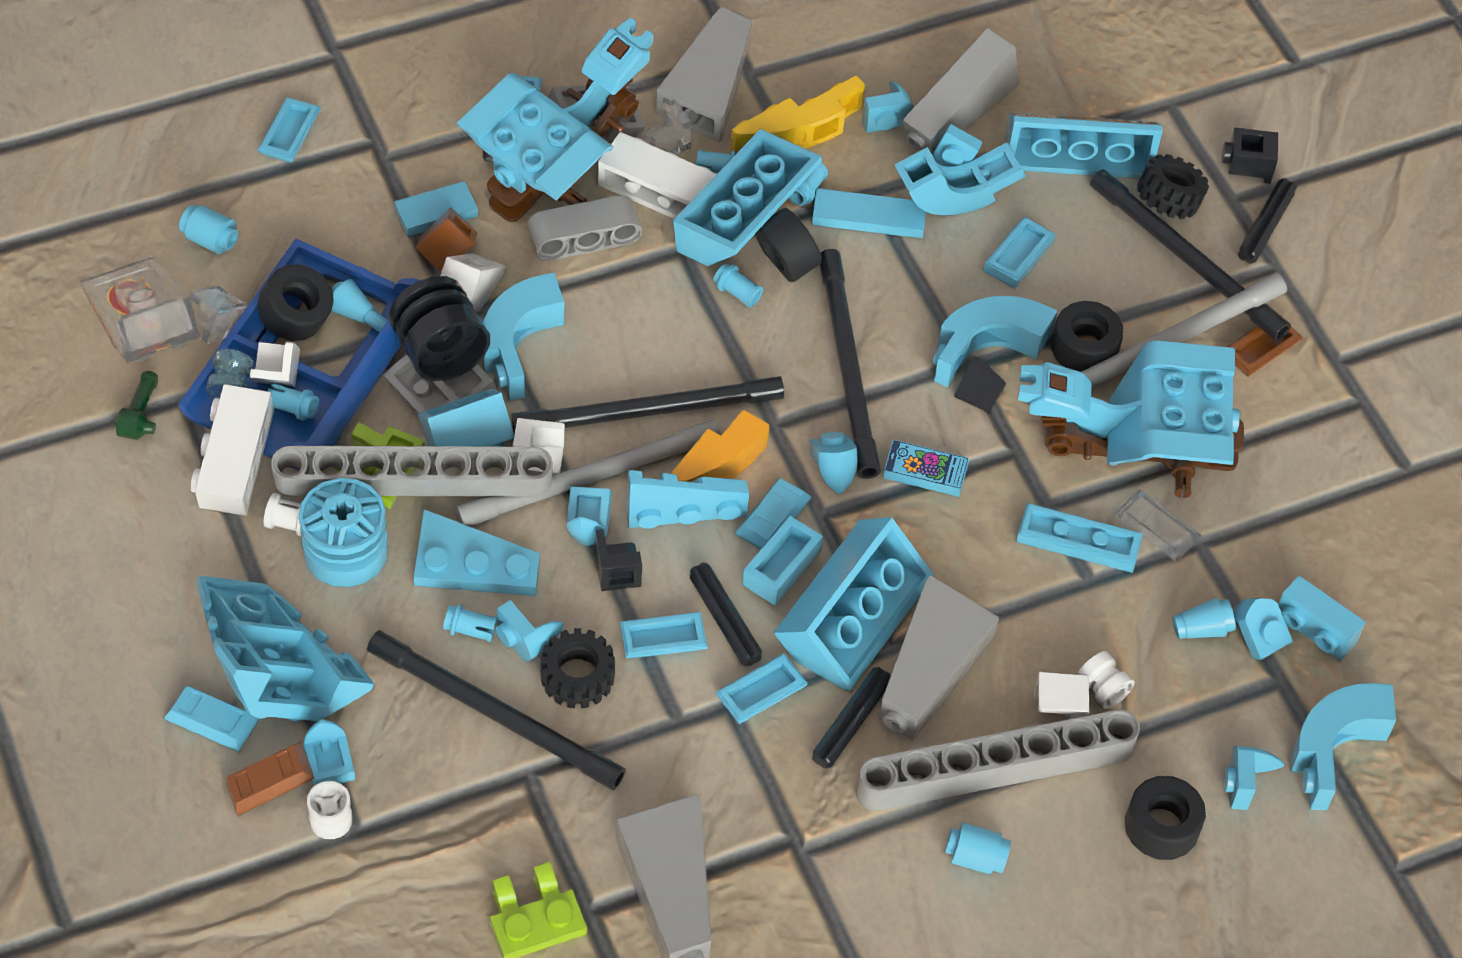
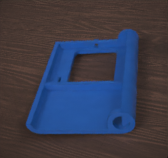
[178,238,420,471]

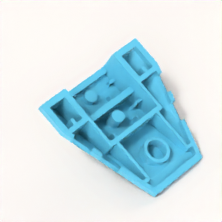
[196,575,374,721]

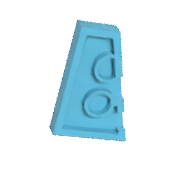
[627,470,749,529]
[414,510,540,596]

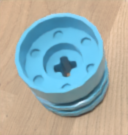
[299,478,389,587]

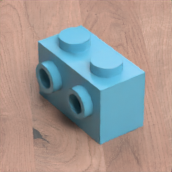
[418,388,514,447]

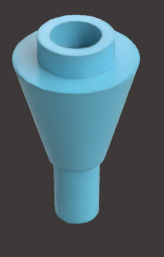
[331,279,388,333]

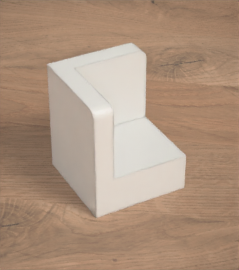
[250,342,300,387]
[513,418,565,476]
[1034,672,1089,720]

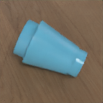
[1172,597,1236,639]

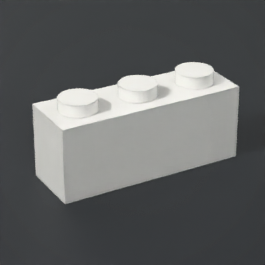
[598,132,717,219]
[191,384,274,516]

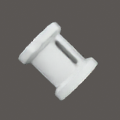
[264,493,302,537]

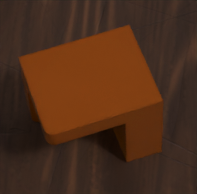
[416,207,478,273]

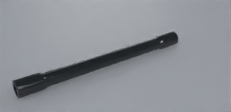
[1090,169,1291,341]
[820,249,881,479]
[511,376,784,435]
[367,630,626,790]

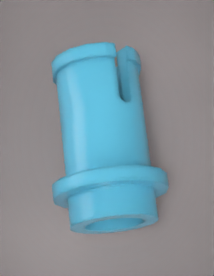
[696,150,736,174]
[789,163,828,206]
[713,263,763,308]
[267,383,319,421]
[443,604,497,642]

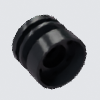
[389,276,490,381]

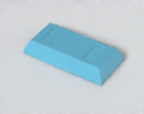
[258,97,321,163]
[735,478,811,549]
[620,612,707,659]
[716,653,808,724]
[165,685,260,752]

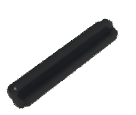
[1238,178,1297,264]
[690,562,762,667]
[812,667,891,769]

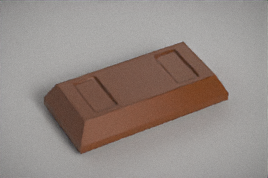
[1227,326,1303,377]
[225,742,315,816]

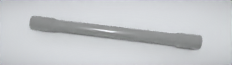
[1082,272,1287,388]
[455,420,721,527]

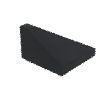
[954,356,1006,413]

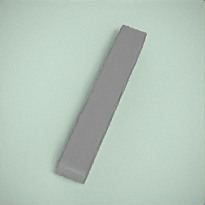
[271,446,553,496]
[856,710,1140,811]

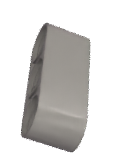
[527,195,642,261]

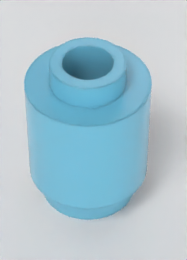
[179,205,239,254]
[945,822,1011,875]

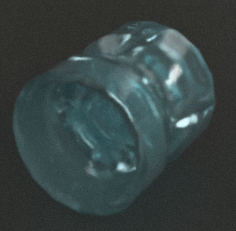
[206,349,254,398]

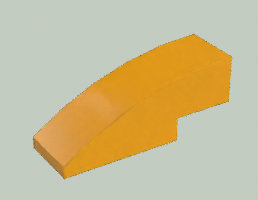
[671,410,770,482]

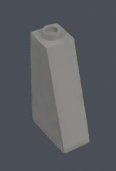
[656,6,752,142]
[903,28,1020,154]
[879,575,999,741]
[616,794,711,958]

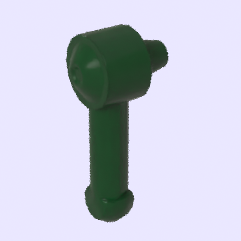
[115,371,158,440]

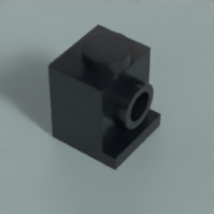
[1221,127,1278,184]

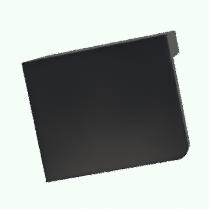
[595,529,642,591]

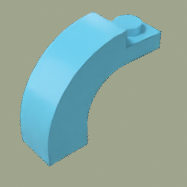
[895,142,1026,215]
[482,273,564,401]
[932,296,1057,388]
[1291,683,1396,810]

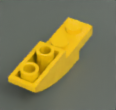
[730,75,865,154]

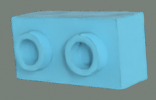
[742,516,823,606]
[1278,576,1366,661]

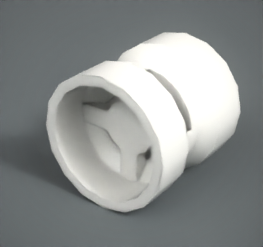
[1077,651,1135,709]
[307,781,352,839]

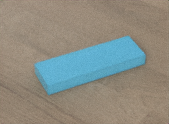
[812,188,926,239]
[1016,503,1143,573]

